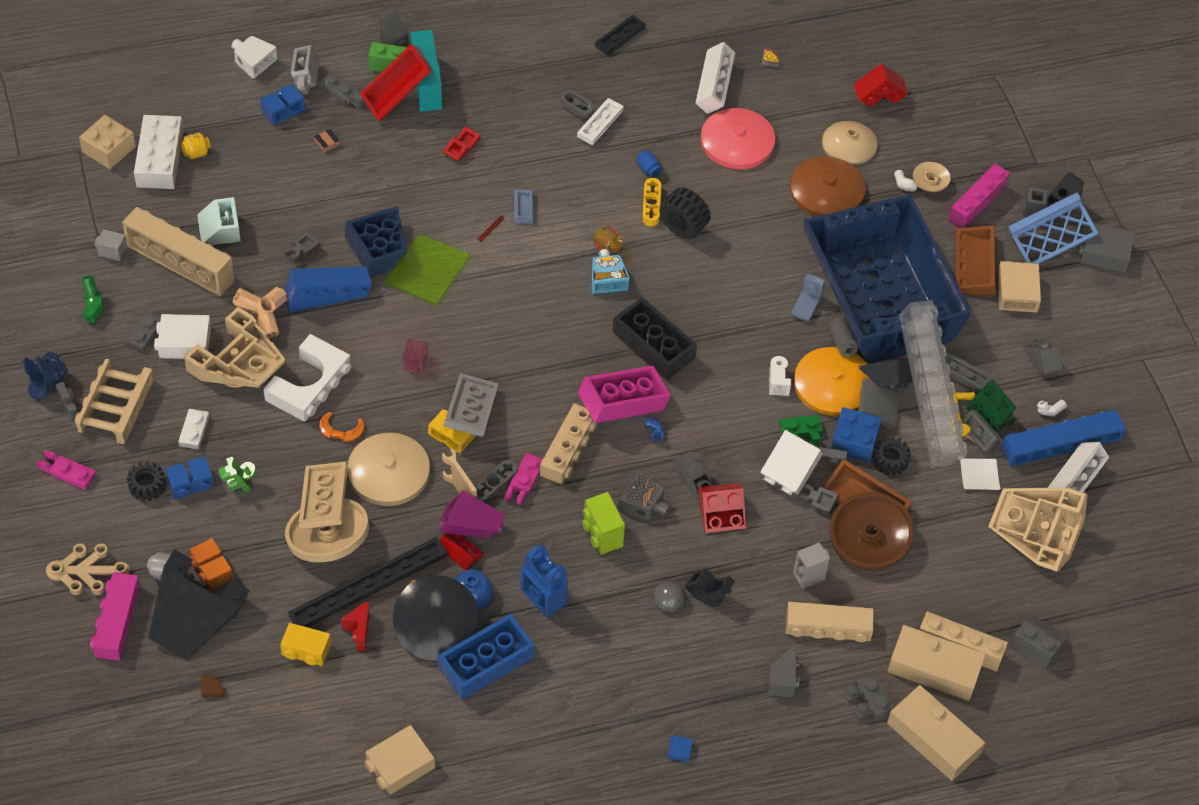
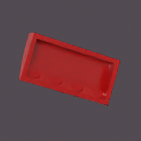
[360,44,432,121]

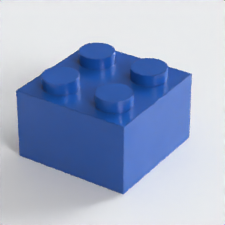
[831,407,882,463]

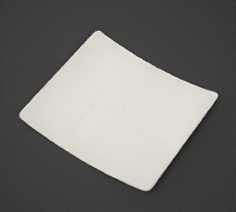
[960,458,1001,490]

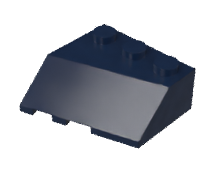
[345,206,407,277]

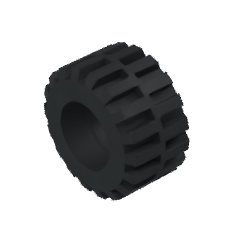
[659,187,711,239]

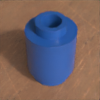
[636,150,663,178]

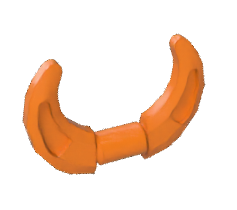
[319,412,364,442]

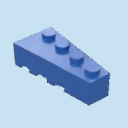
[285,266,371,313]

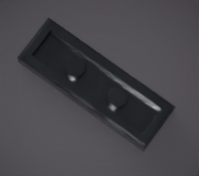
[595,15,646,56]

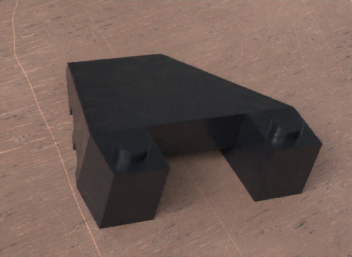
[148,549,250,659]

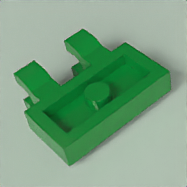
[779,415,823,447]

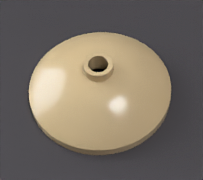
[822,121,878,166]

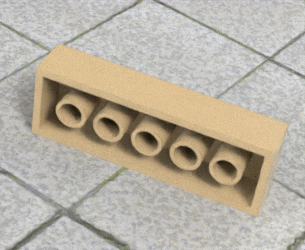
[122,207,235,297]

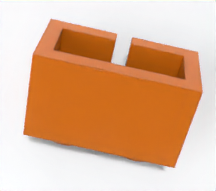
[189,538,233,591]

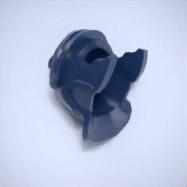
[23,352,68,400]

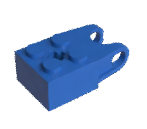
[520,544,568,618]

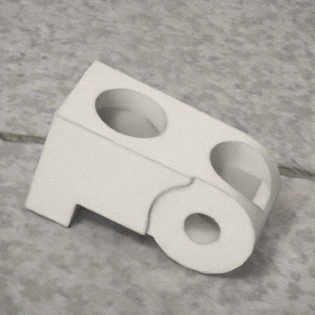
[769,356,791,396]

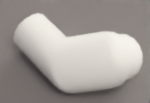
[894,170,917,192]
[1037,400,1067,416]

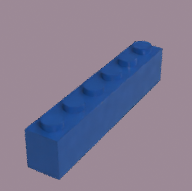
[1001,410,1126,467]

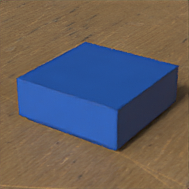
[667,735,693,762]

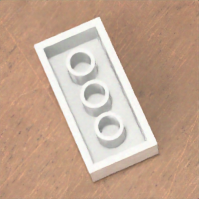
[134,115,184,189]

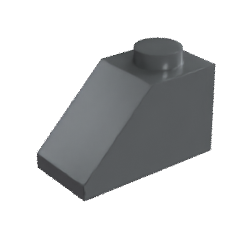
[379,8,409,47]

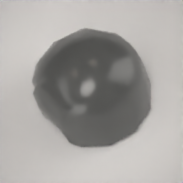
[653,581,687,613]

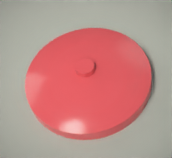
[701,108,775,169]

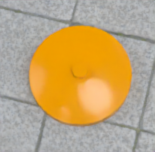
[794,347,872,417]

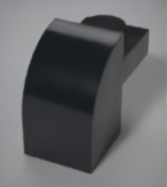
[685,568,735,607]

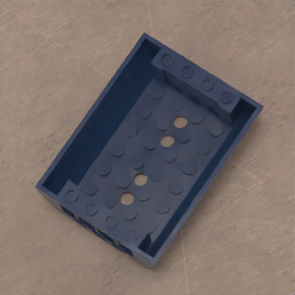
[803,194,971,363]

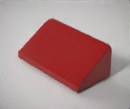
[440,533,485,571]

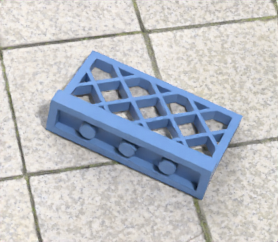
[1008,192,1099,264]

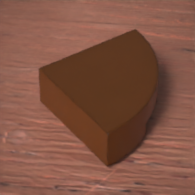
[201,674,224,697]

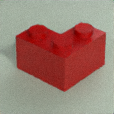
[853,63,909,107]

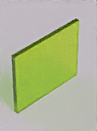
[385,234,470,306]

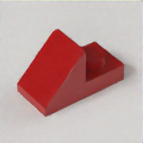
[341,602,370,650]

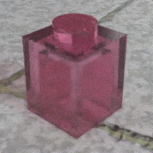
[402,339,428,373]

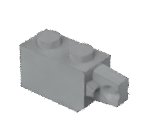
[291,45,320,95]

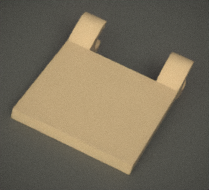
[442,449,477,498]

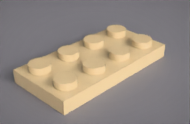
[299,462,348,529]

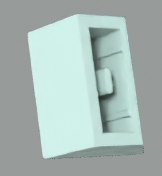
[197,197,241,245]

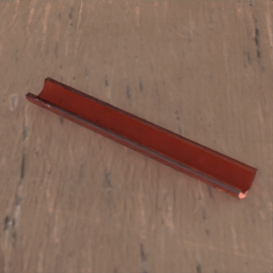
[476,215,504,242]

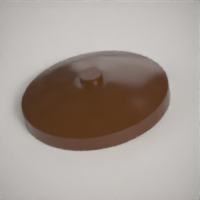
[830,492,914,571]

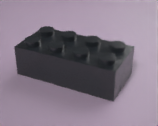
[613,297,697,380]

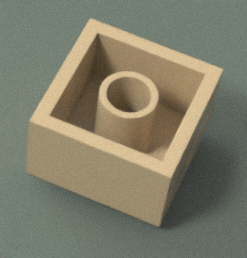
[79,115,136,169]

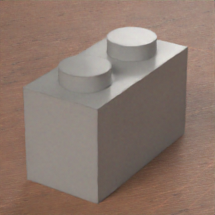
[793,542,830,589]

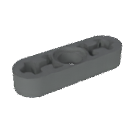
[474,460,517,504]

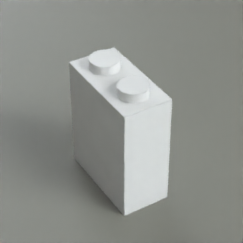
[154,314,211,359]
[761,430,823,495]

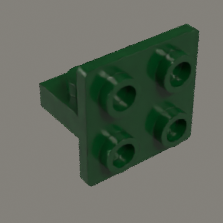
[966,380,1017,432]

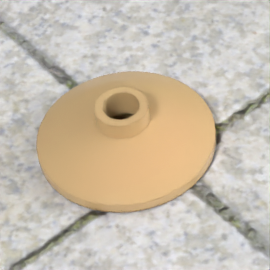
[913,162,950,192]

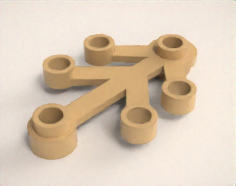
[46,544,130,595]

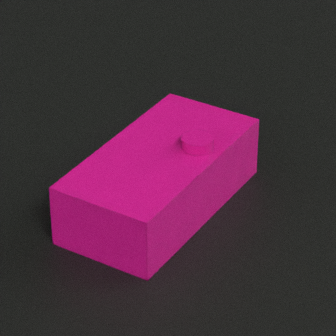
[578,366,671,423]

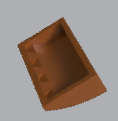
[956,225,996,295]
[823,459,912,512]

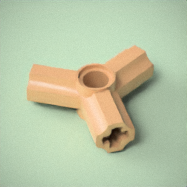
[232,287,287,339]

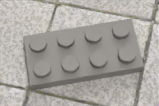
[444,373,498,437]

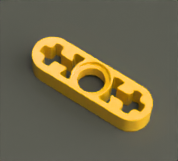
[642,178,661,226]

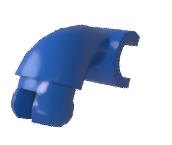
[645,417,664,445]

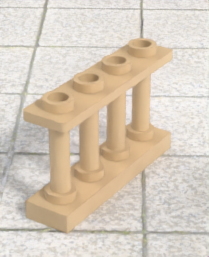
[75,359,154,445]

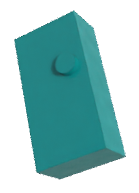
[410,30,442,112]

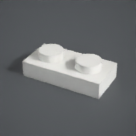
[178,409,210,450]

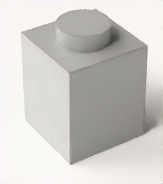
[95,229,127,261]

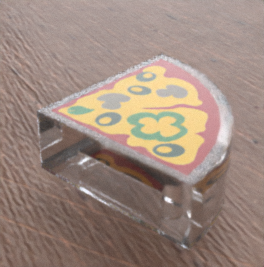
[761,48,780,68]

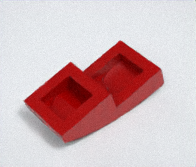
[442,127,481,161]

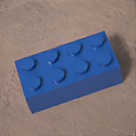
[438,614,535,700]

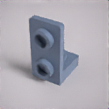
[791,273,825,322]

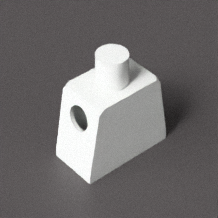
[231,36,277,79]

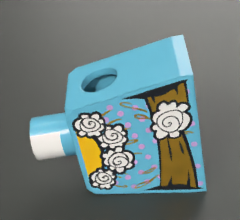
[591,249,629,294]

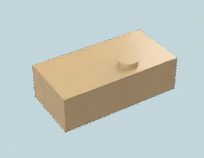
[887,625,985,701]
[887,685,985,781]

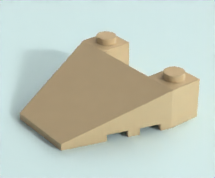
[184,306,285,388]

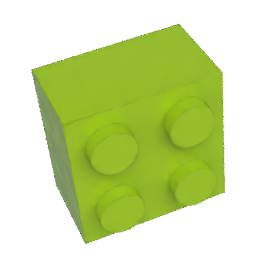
[582,492,625,555]

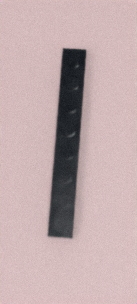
[288,537,447,628]

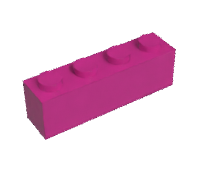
[948,164,1010,228]
[90,572,140,661]

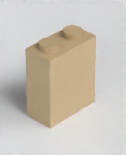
[997,261,1041,312]
[364,725,435,795]

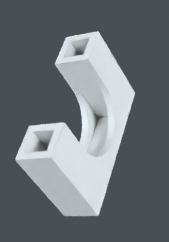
[264,334,351,422]

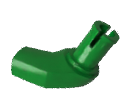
[81,275,103,323]

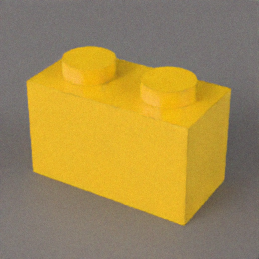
[280,623,331,666]

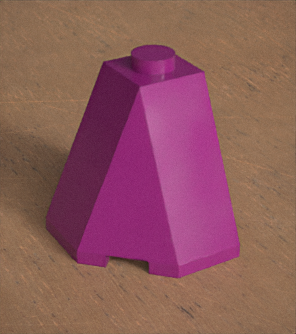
[439,490,505,539]

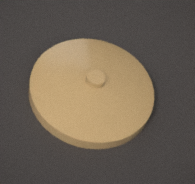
[347,433,430,506]
[285,498,369,562]

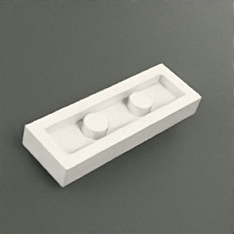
[577,98,624,145]

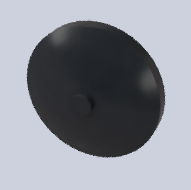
[393,575,479,662]

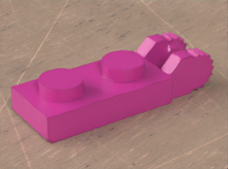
[36,450,96,490]
[504,453,543,506]

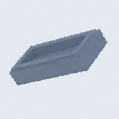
[514,190,533,224]

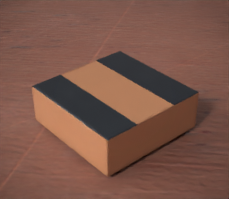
[314,129,340,153]

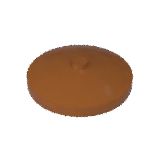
[790,156,866,217]

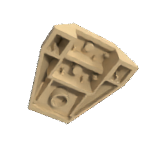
[988,488,1087,572]

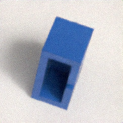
[260,84,305,125]
[165,456,214,499]

